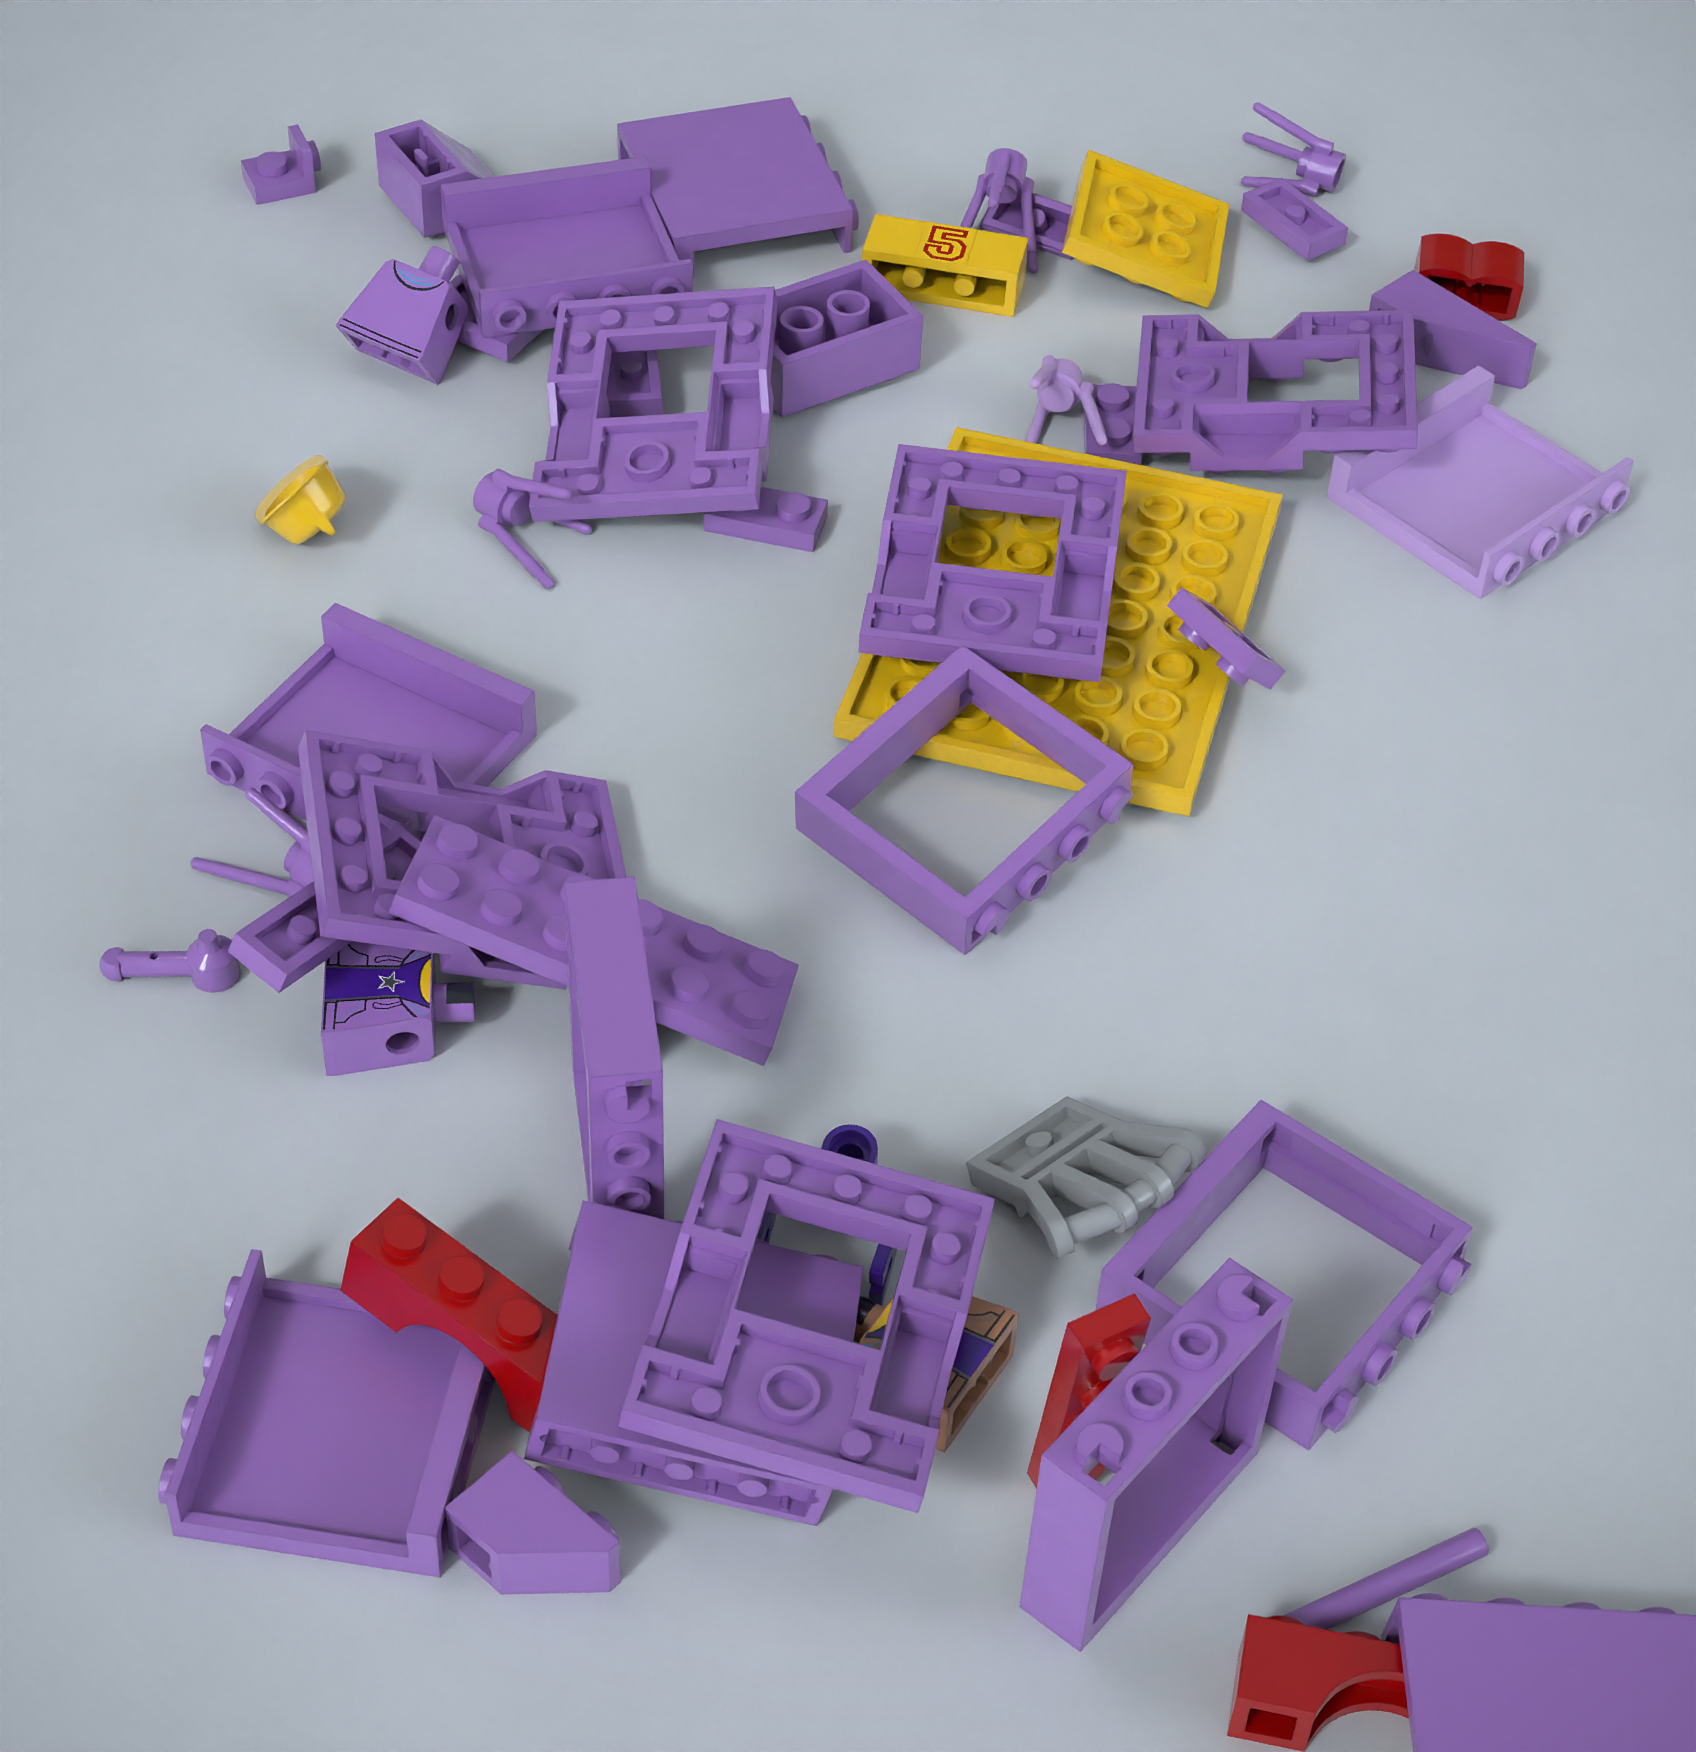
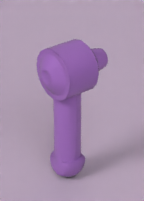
[99,929,241,993]

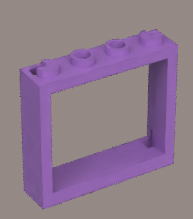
[795,645,1133,955]
[564,876,664,1219]
[1095,1099,1473,1451]
[1020,1257,1293,1652]

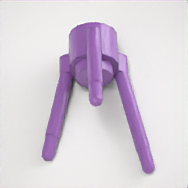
[1241,102,1346,197]
[960,148,1038,273]
[473,468,592,589]
[190,788,314,897]

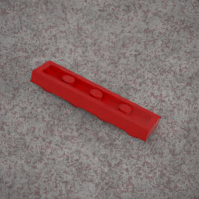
[1027,1293,1151,1489]

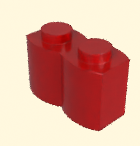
[1414,233,1525,321]

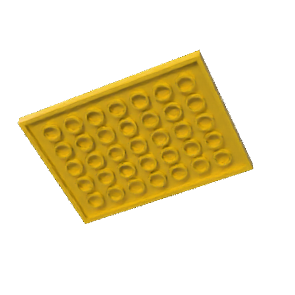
[833,427,1283,817]

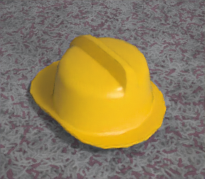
[255,455,347,545]

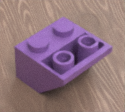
[374,119,495,238]

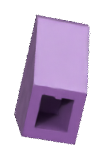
[445,1451,621,1595]

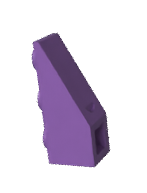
[1369,270,1537,389]

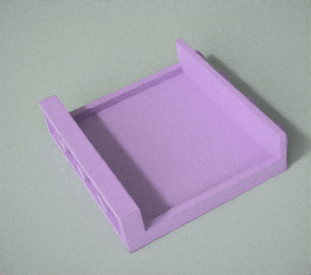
[1326,365,1634,599]

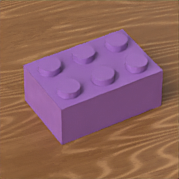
[770,259,923,418]

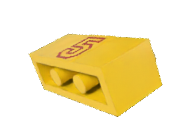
[862,214,1029,317]

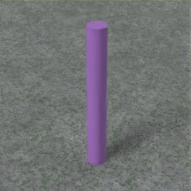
[1283,1528,1489,1630]

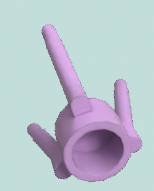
[1025,355,1107,446]

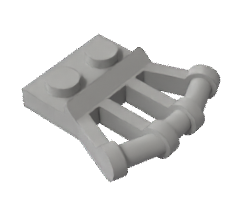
[966,1096,1206,1258]

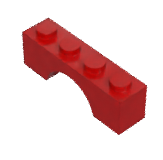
[340,1197,558,1433]
[1227,1614,1409,1752]

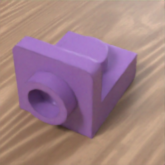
[241,124,321,205]

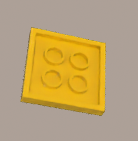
[1062,149,1229,308]

